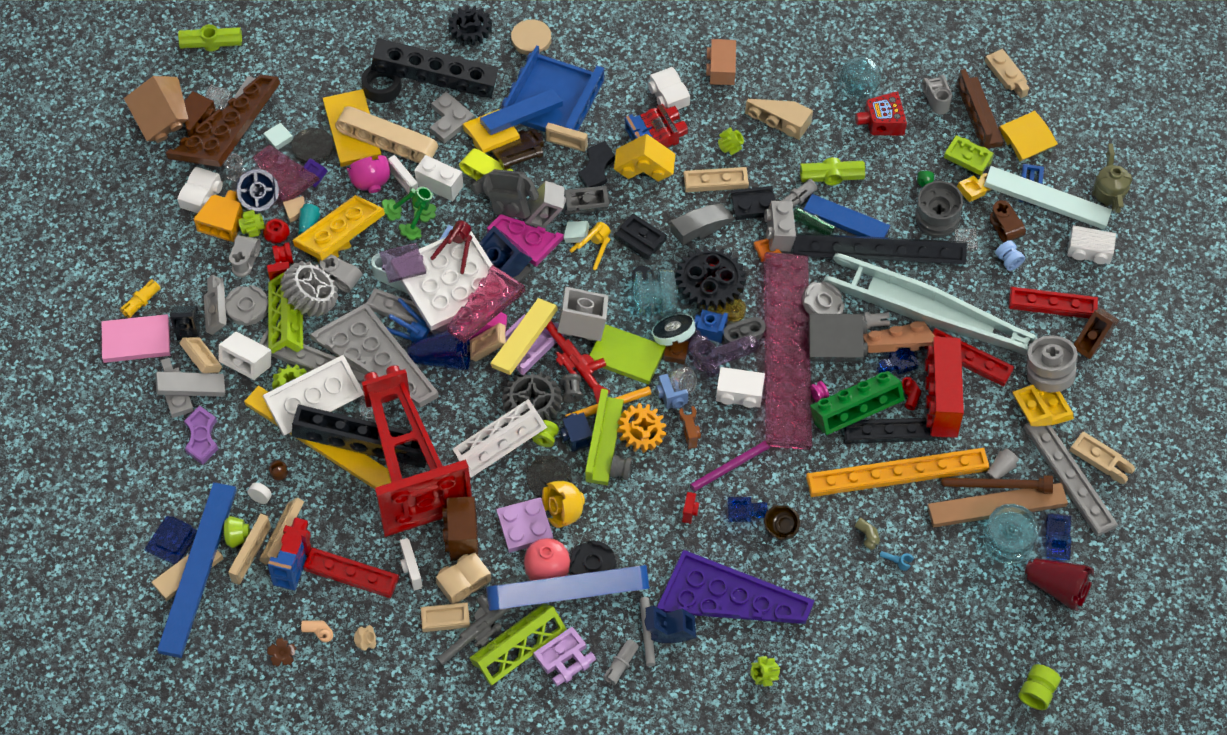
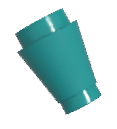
[298,204,321,235]

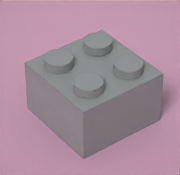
[557,287,609,341]

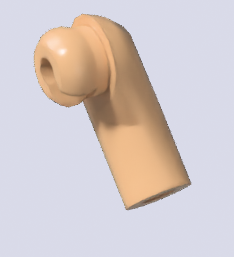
[301,621,333,643]

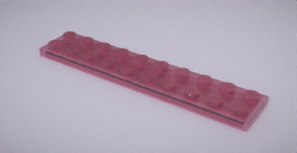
[764,252,812,450]

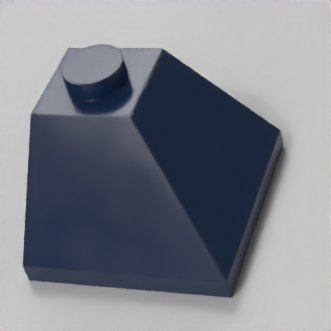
[479,226,533,281]

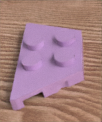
[501,314,564,375]

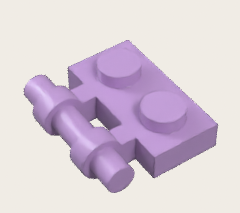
[533,627,596,686]

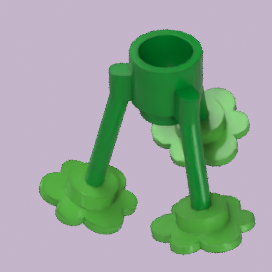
[381,187,436,240]

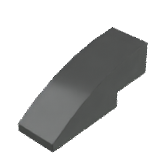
[670,204,735,246]

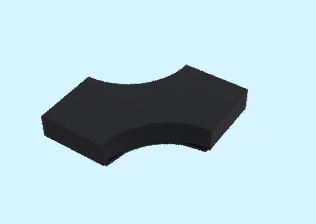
[578,141,615,188]

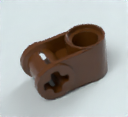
[989,200,1026,243]

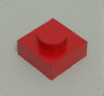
[267,261,290,281]
[682,492,700,524]

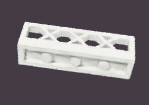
[453,399,547,477]

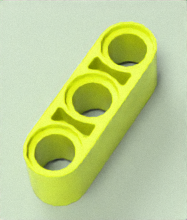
[459,148,513,181]

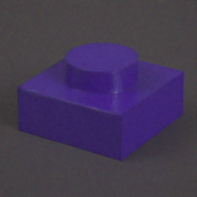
[297,158,328,188]

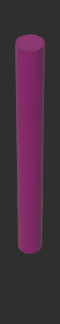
[690,440,770,492]

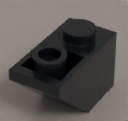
[170,305,200,340]

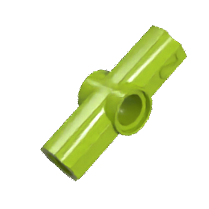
[178,24,242,52]
[800,157,865,186]

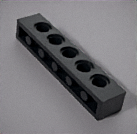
[371,38,499,98]
[291,404,432,468]

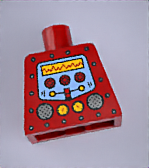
[855,91,907,136]

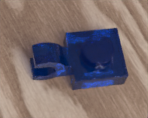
[877,347,919,374]
[728,497,768,522]

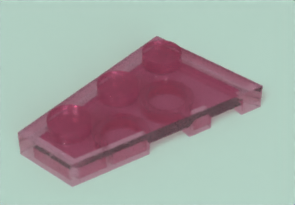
[253,145,320,202]

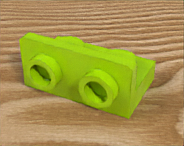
[944,135,994,176]

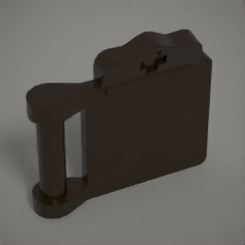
[490,129,544,170]

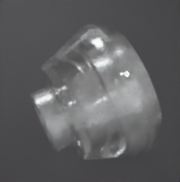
[669,367,697,395]

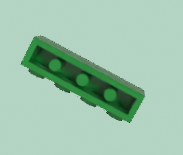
[810,371,905,435]

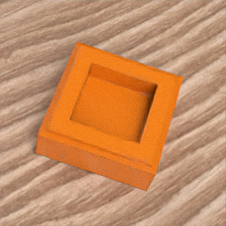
[753,238,781,262]

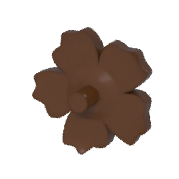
[267,637,297,667]

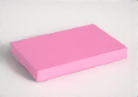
[102,314,171,363]

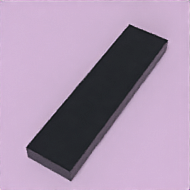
[843,418,936,444]

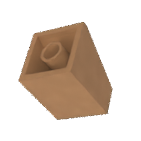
[124,76,188,143]

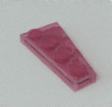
[447,265,525,343]

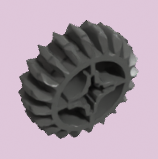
[502,370,563,421]

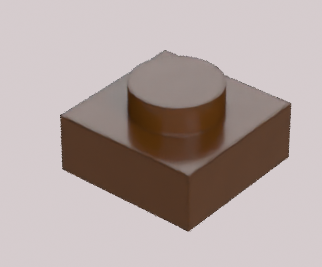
[663,340,690,365]

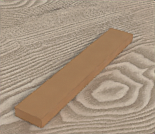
[927,483,1068,528]

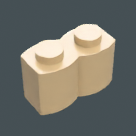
[436,553,491,604]

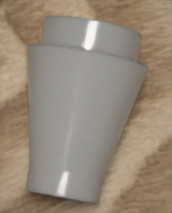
[986,449,1019,479]

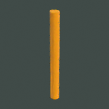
[565,386,652,418]

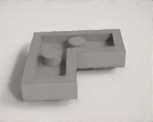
[430,92,475,144]

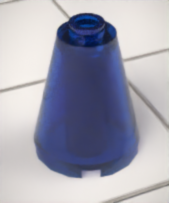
[408,326,471,371]

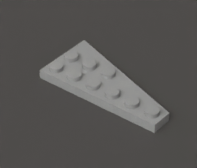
[310,303,439,408]

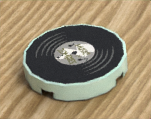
[652,314,696,346]

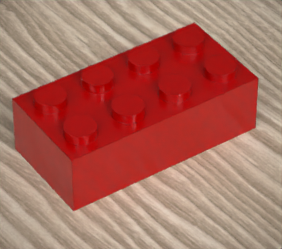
[924,337,964,438]

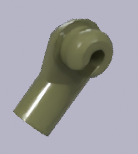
[855,518,880,550]

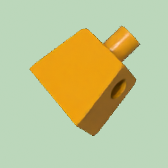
[194,190,243,242]

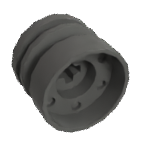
[915,181,963,238]

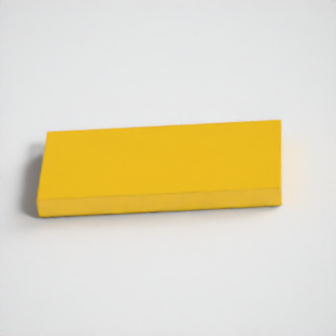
[323,89,381,167]
[292,195,385,261]

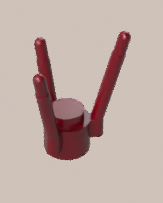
[430,221,473,274]

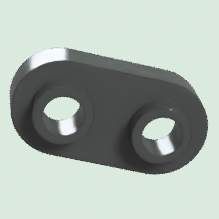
[723,317,766,347]

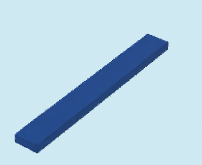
[157,482,237,658]

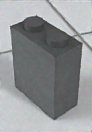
[808,314,868,362]

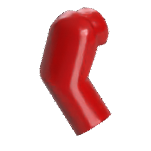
[901,377,921,410]

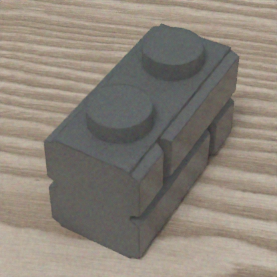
[563,186,609,215]

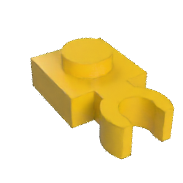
[957,173,992,202]

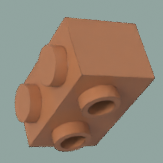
[706,39,736,85]

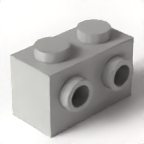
[525,181,566,228]
[764,201,796,252]

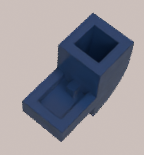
[644,605,696,643]

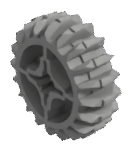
[280,261,339,318]

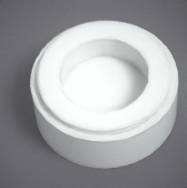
[247,483,272,504]

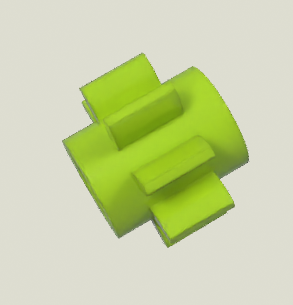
[718,127,744,155]
[239,210,264,237]
[750,656,780,687]

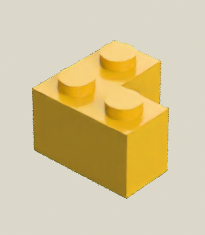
[614,134,675,182]

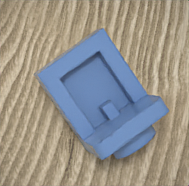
[656,374,688,409]

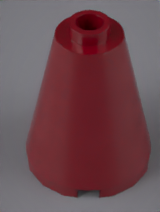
[1025,558,1094,611]

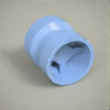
[995,240,1025,271]

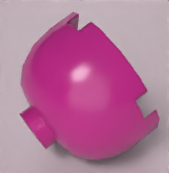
[346,155,390,193]

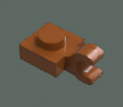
[679,406,701,449]

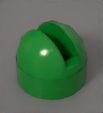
[917,171,934,188]

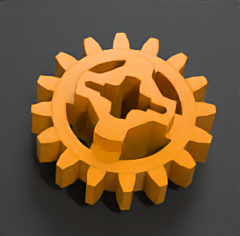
[617,403,666,453]

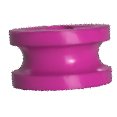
[809,381,829,402]

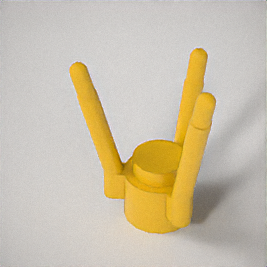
[569,222,611,270]

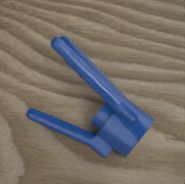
[386,298,430,343]

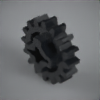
[448,5,492,46]

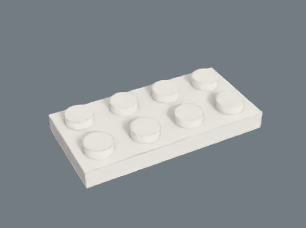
[262,355,364,436]

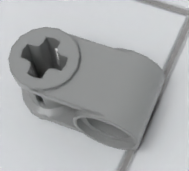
[922,74,952,115]
[229,235,261,278]
[320,255,362,293]

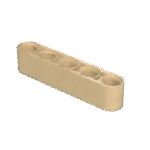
[335,106,438,163]

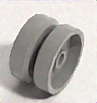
[1026,335,1078,392]

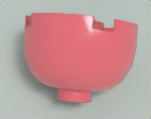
[524,538,570,580]

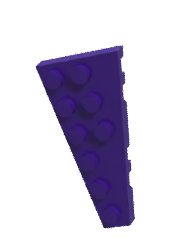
[657,550,815,624]

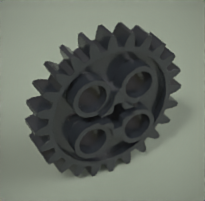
[675,246,746,311]

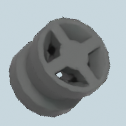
[610,455,632,481]

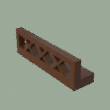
[957,69,1003,149]

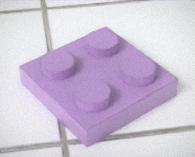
[496,497,553,553]

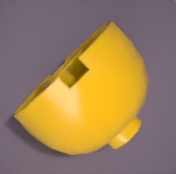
[542,480,585,528]

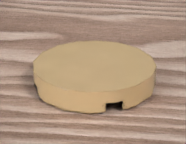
[511,20,551,55]

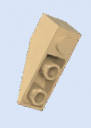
[745,99,813,140]

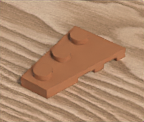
[863,321,935,353]

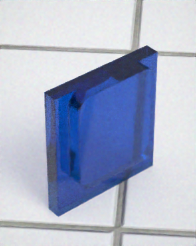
[144,516,197,565]

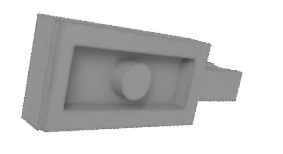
[204,275,227,335]
[161,358,194,418]

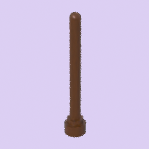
[941,475,1053,494]

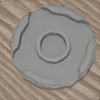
[802,281,845,315]
[225,285,268,326]

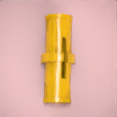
[120,279,161,318]

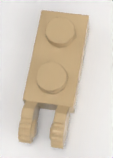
[1069,431,1135,484]

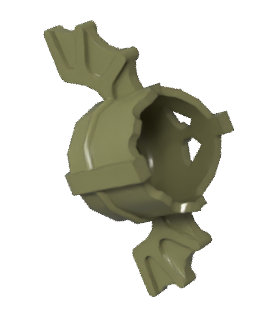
[1092,144,1132,213]

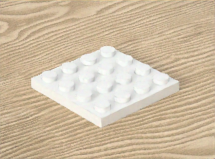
[391,231,510,331]

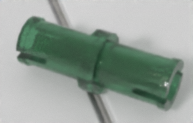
[794,206,836,235]

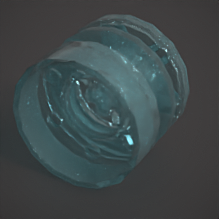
[633,268,677,317]

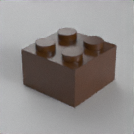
[442,497,479,561]

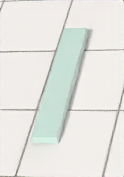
[984,166,1112,230]

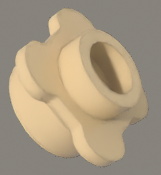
[354,625,376,651]

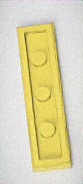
[491,298,558,375]

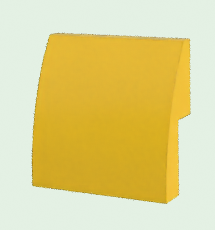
[462,109,520,153]
[998,111,1058,162]
[1012,385,1074,426]

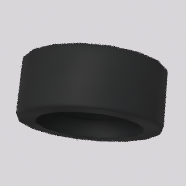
[362,66,401,103]

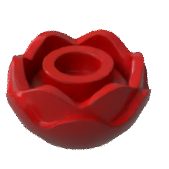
[263,219,290,244]

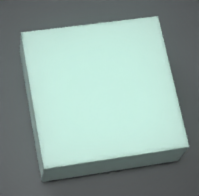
[263,123,293,151]
[564,221,589,243]

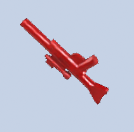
[545,320,610,404]

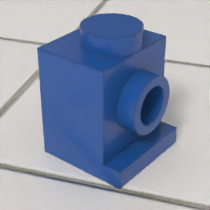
[694,309,728,343]

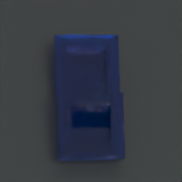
[1046,513,1072,561]

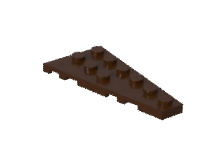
[166,75,280,167]

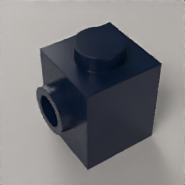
[560,412,593,452]

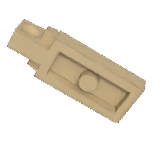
[985,49,1029,98]

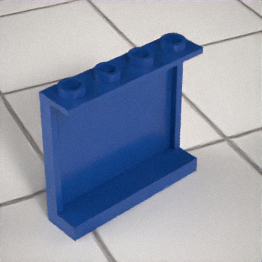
[501,45,604,133]

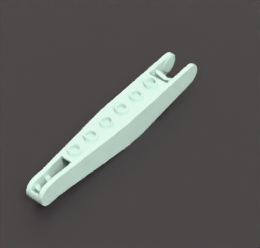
[823,253,1038,355]

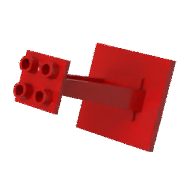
[361,365,472,537]

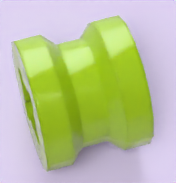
[532,420,559,447]

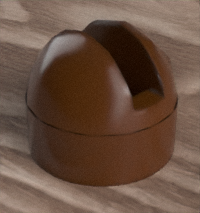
[269,460,288,480]

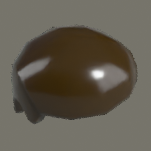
[764,505,801,540]

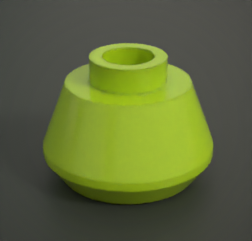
[224,516,250,548]

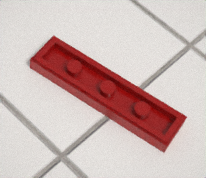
[1008,287,1098,319]
[924,328,1015,387]
[303,547,399,599]

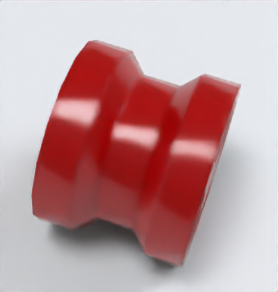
[272,242,294,264]

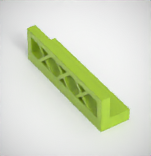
[268,272,303,354]
[585,389,624,486]
[469,603,567,685]

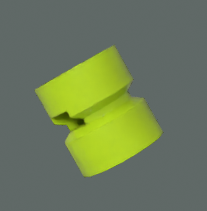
[1018,664,1061,710]

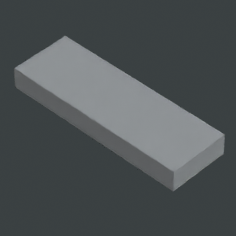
[155,372,225,397]

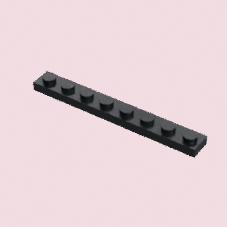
[793,233,968,264]

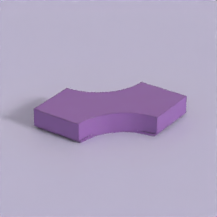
[184,406,218,465]

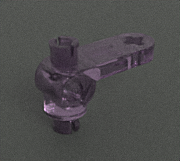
[688,330,759,377]

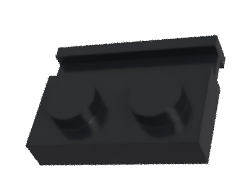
[730,186,776,220]
[614,213,667,260]

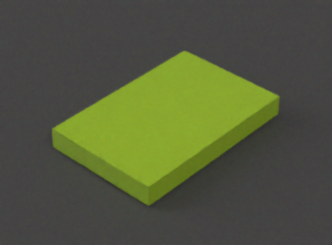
[590,324,666,385]

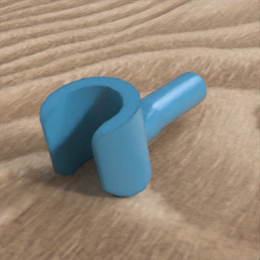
[880,551,914,571]

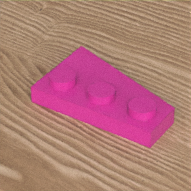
[487,214,564,267]

